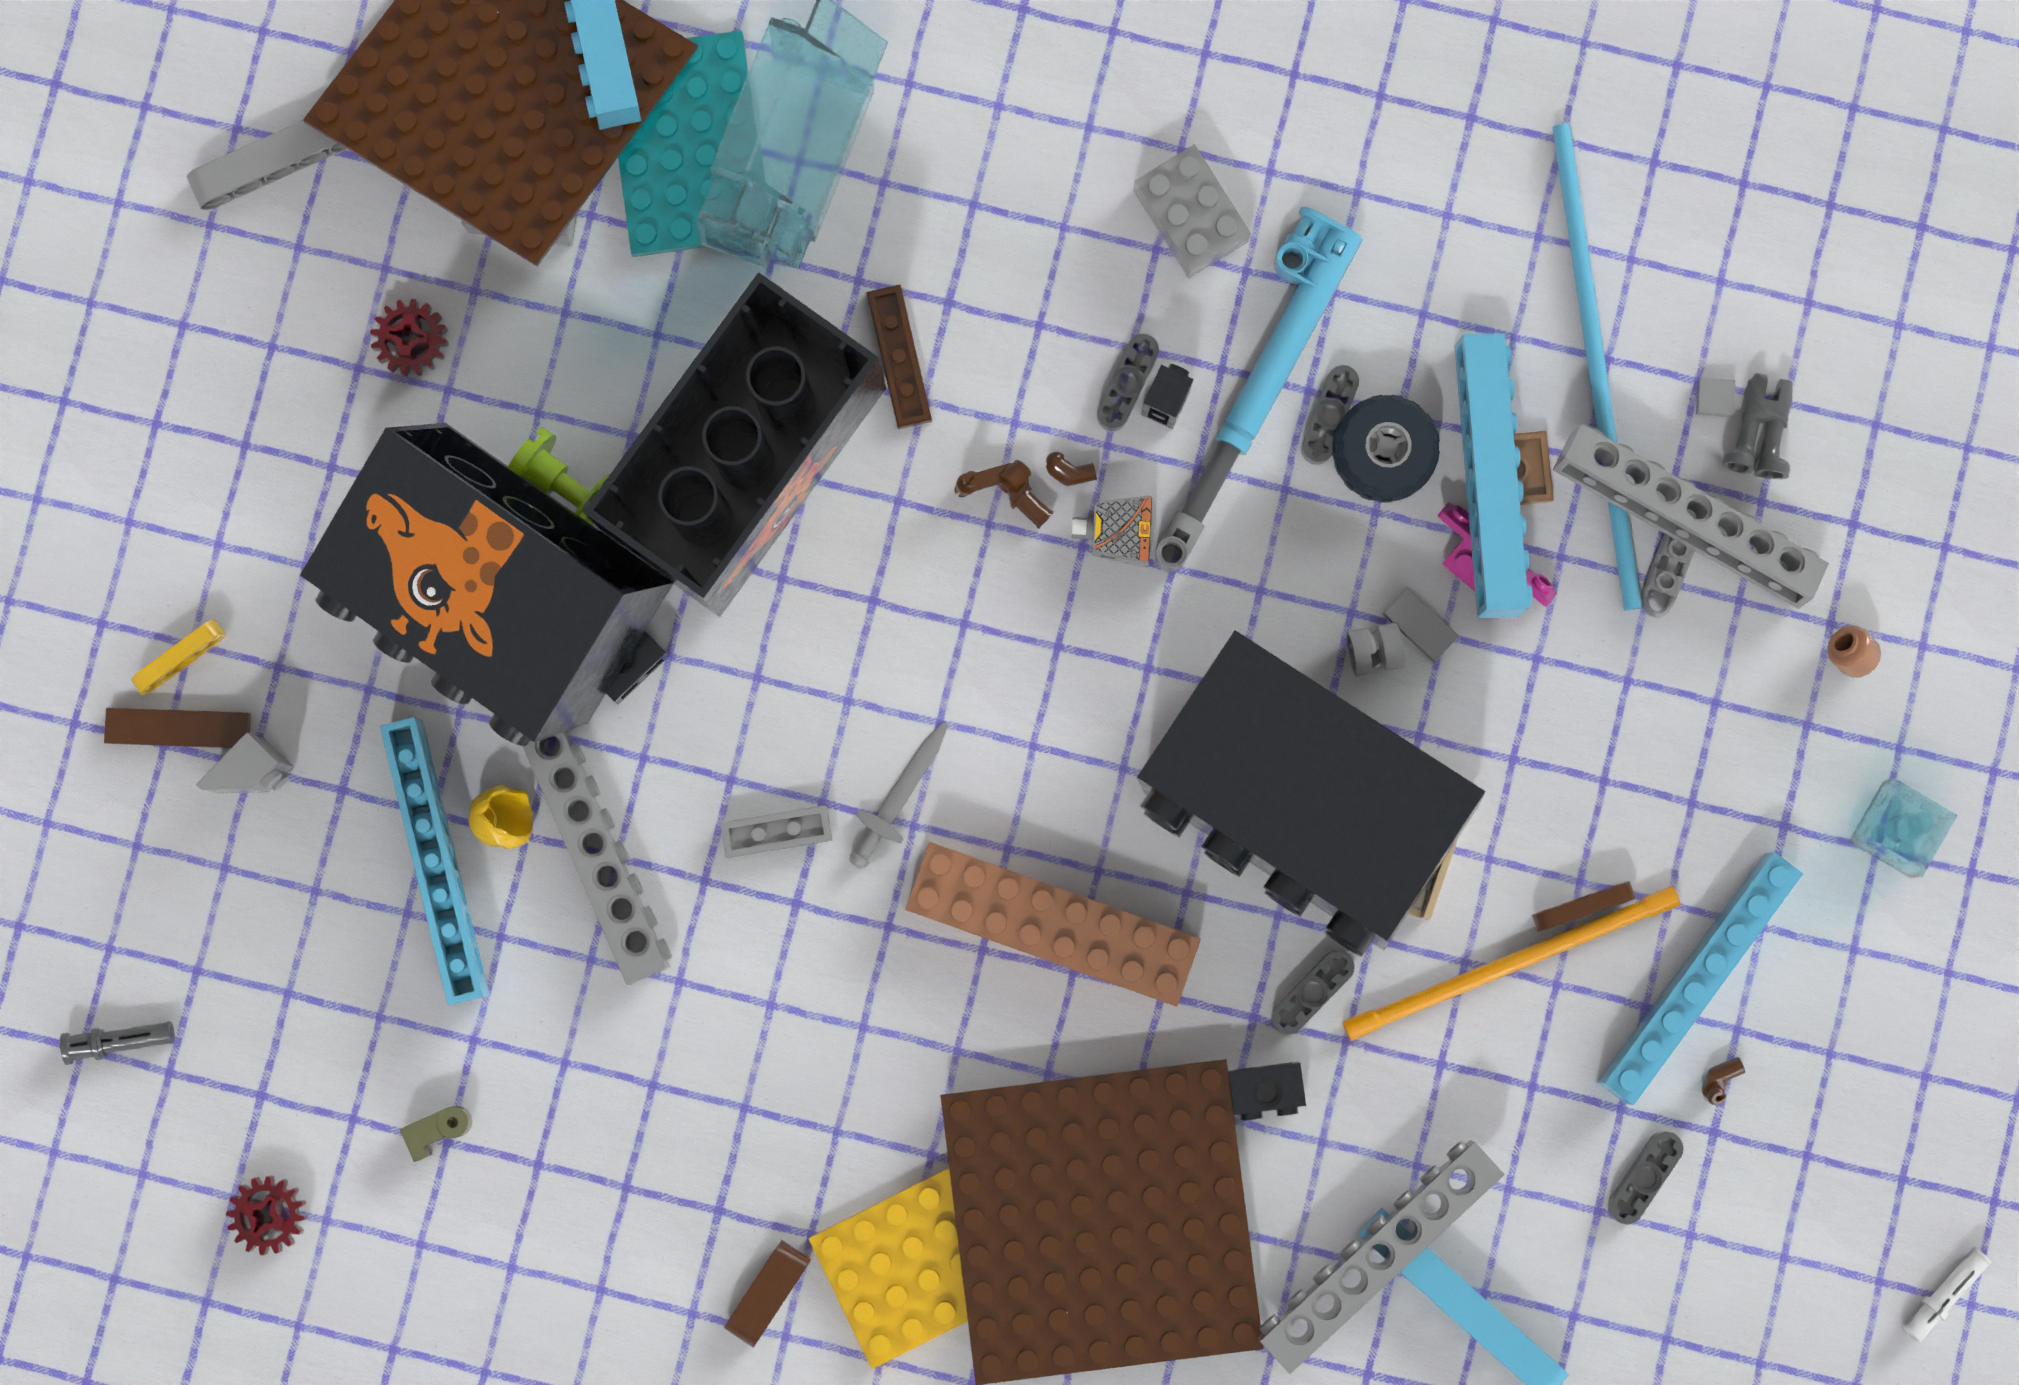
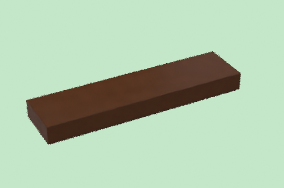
[866,284,932,430]
[104,708,251,748]

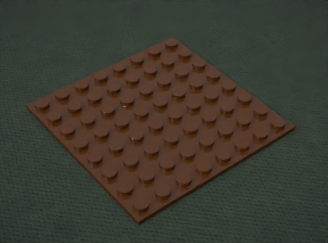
[303,0,698,267]
[940,1059,1264,1385]

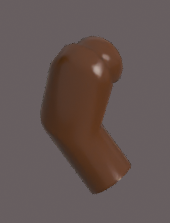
[1046,452,1097,486]
[1702,1057,1745,1106]

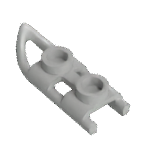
[1641,533,1695,618]

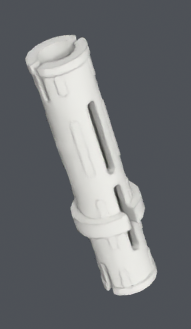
[1902,1247,1992,1343]

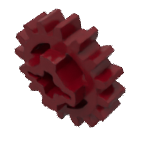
[370,299,449,377]
[226,1175,308,1255]

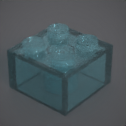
[1849,778,1958,878]

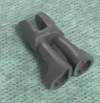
[1722,373,1793,479]

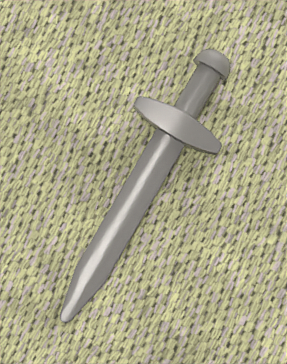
[849,722,948,869]

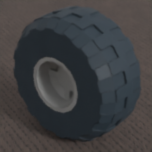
[1332,394,1440,503]

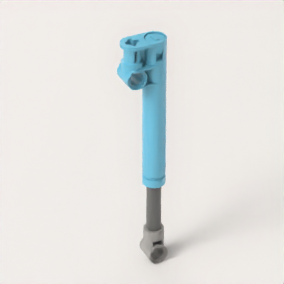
[1155,207,1363,572]

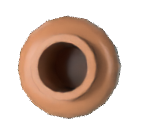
[1827,625,1881,678]

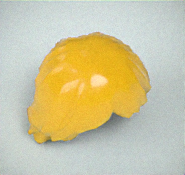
[468,784,533,849]

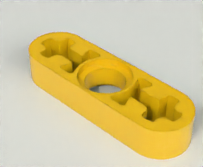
[131,620,226,695]

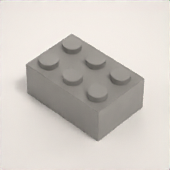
[1133,144,1251,279]

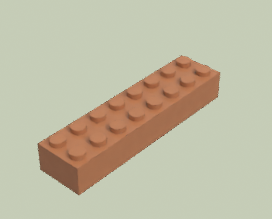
[905,842,1201,1007]

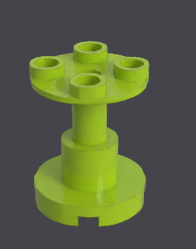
[507,427,610,525]

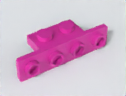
[1437,502,1557,607]

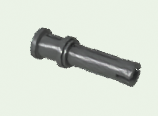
[60,1021,175,1065]

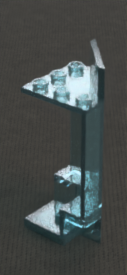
[696,0,888,269]

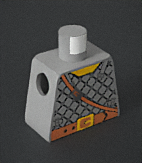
[1071,496,1152,567]

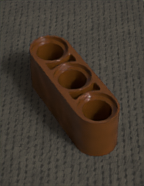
[724,1240,811,1348]

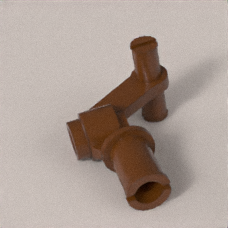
[954,460,1054,529]

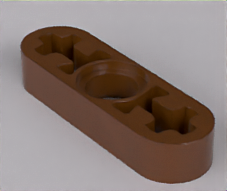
[1532,881,1636,932]

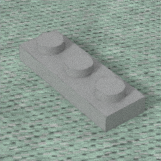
[720,805,833,858]

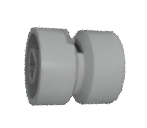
[1347,622,1406,676]

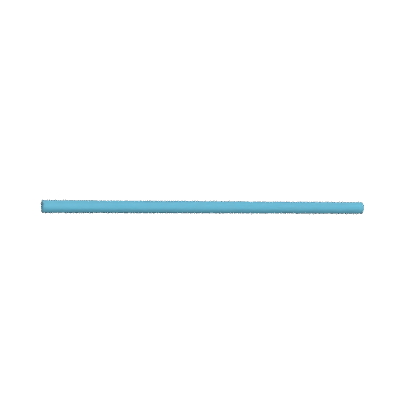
[1552,123,1642,611]

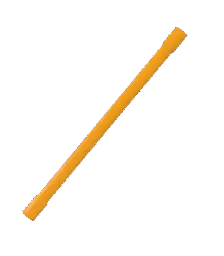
[1342,886,1681,1041]

